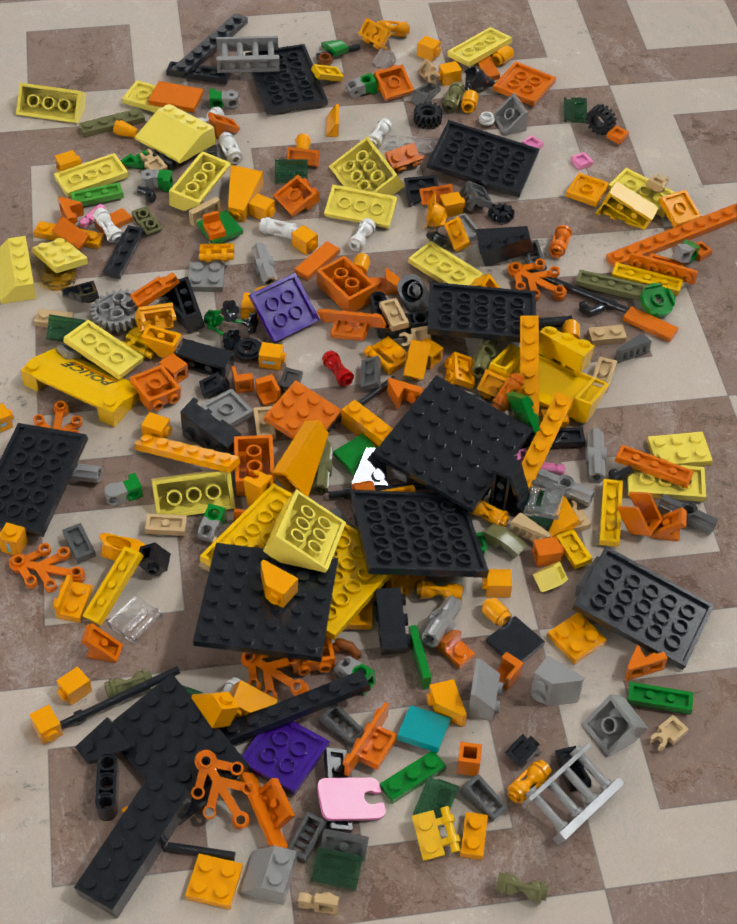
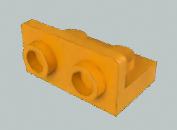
[358,18,392,51]
[444,351,475,389]
[477,369,511,407]
[53,574,93,623]

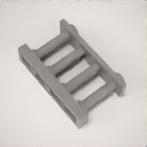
[216,36,280,73]
[522,743,625,845]

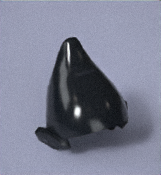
[464,66,496,91]

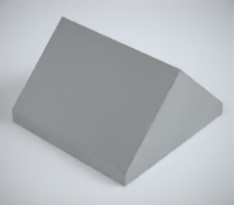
[493,93,529,136]

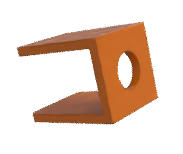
[617,492,663,536]

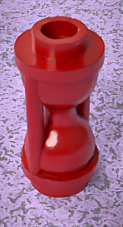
[322,350,354,387]

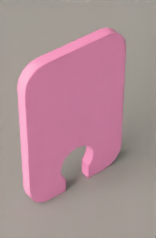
[317,777,385,821]

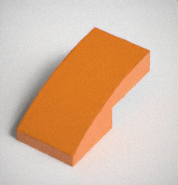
[419,184,454,206]

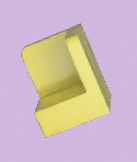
[533,561,568,592]

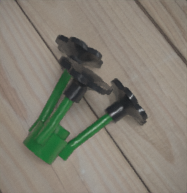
[204,300,258,350]

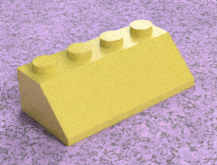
[16,83,87,123]
[169,151,231,211]
[0,236,36,304]
[151,470,235,516]

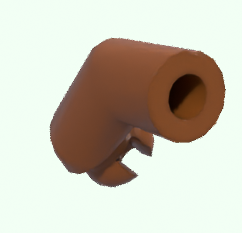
[332,638,362,660]

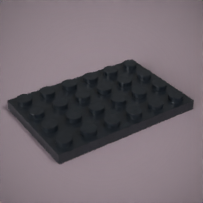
[245,44,328,115]
[427,120,540,198]
[427,282,536,342]
[0,423,89,537]
[572,546,714,670]
[113,673,250,825]

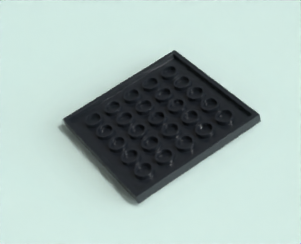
[374,375,533,514]
[348,489,489,578]
[193,543,338,662]

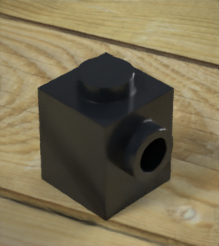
[138,542,171,575]

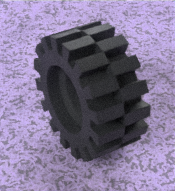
[413,101,443,130]
[586,104,617,136]

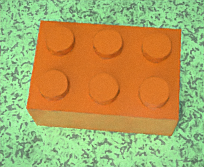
[317,255,377,312]
[234,435,275,496]

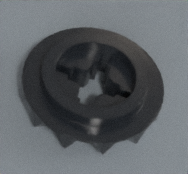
[488,202,515,223]
[426,230,452,248]
[234,338,262,362]

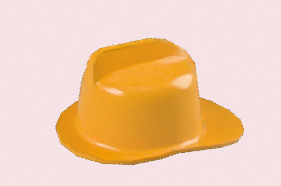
[424,193,447,229]
[99,533,146,561]

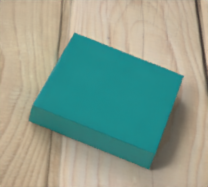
[397,705,451,753]

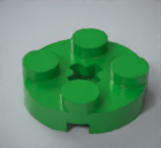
[639,283,676,318]

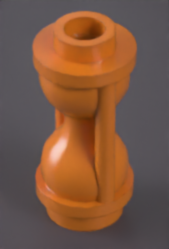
[549,225,572,258]
[491,372,525,413]

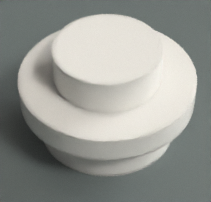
[479,111,495,126]

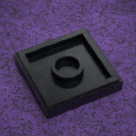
[486,616,545,662]

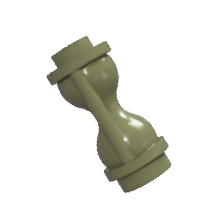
[442,81,465,112]
[104,668,152,698]
[495,871,549,904]

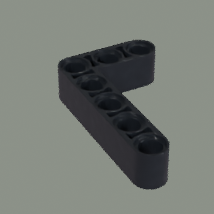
[370,291,428,340]

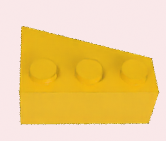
[595,181,659,230]
[539,326,595,376]

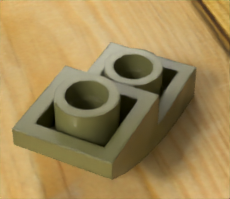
[131,206,162,236]
[482,523,528,558]

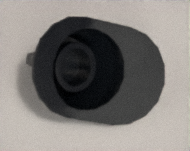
[397,274,429,313]

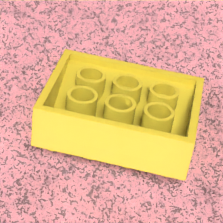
[135,104,215,163]
[329,136,405,196]
[263,489,346,573]

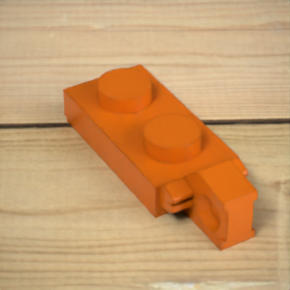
[130,272,180,307]

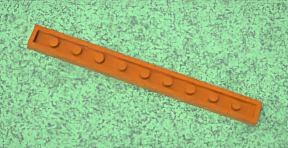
[606,203,737,268]

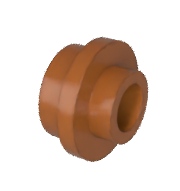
[318,53,333,66]

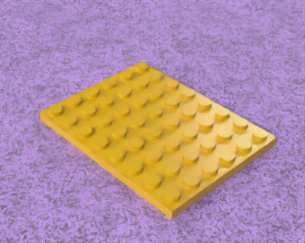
[200,483,392,640]

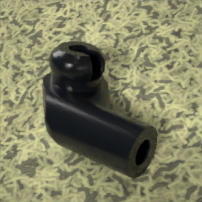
[137,186,156,203]
[579,301,605,316]
[608,465,634,481]

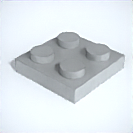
[188,262,225,292]
[201,388,253,427]

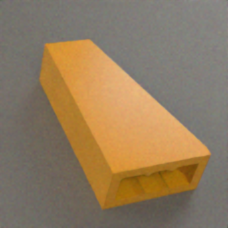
[228,165,264,223]
[272,420,329,497]

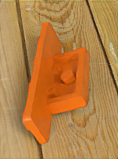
[628,252,698,285]
[317,309,387,341]
[343,702,397,776]
[239,772,295,849]

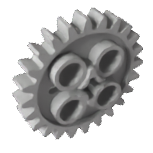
[90,289,148,332]

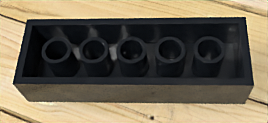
[74,770,194,918]

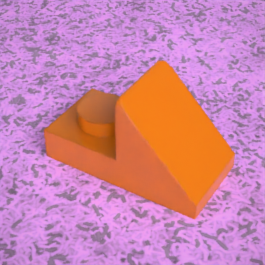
[208,112,240,140]
[58,197,84,225]
[370,268,401,295]
[387,378,424,409]
[650,507,687,541]
[81,623,123,663]
[436,630,475,669]
[625,645,668,681]

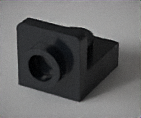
[199,372,230,399]
[504,733,542,769]

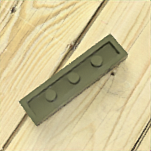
[79,108,145,138]
[575,269,648,301]

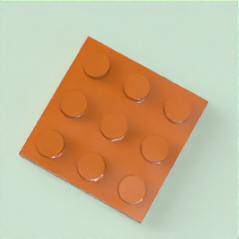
[493,61,556,107]
[263,380,341,439]

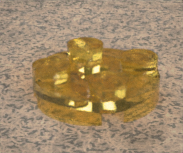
[41,264,77,291]

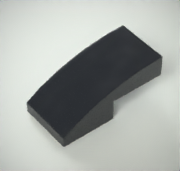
[555,746,591,792]

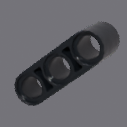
[95,752,119,821]

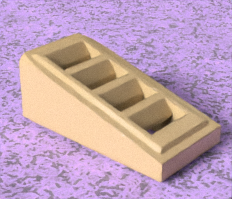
[510,513,551,543]

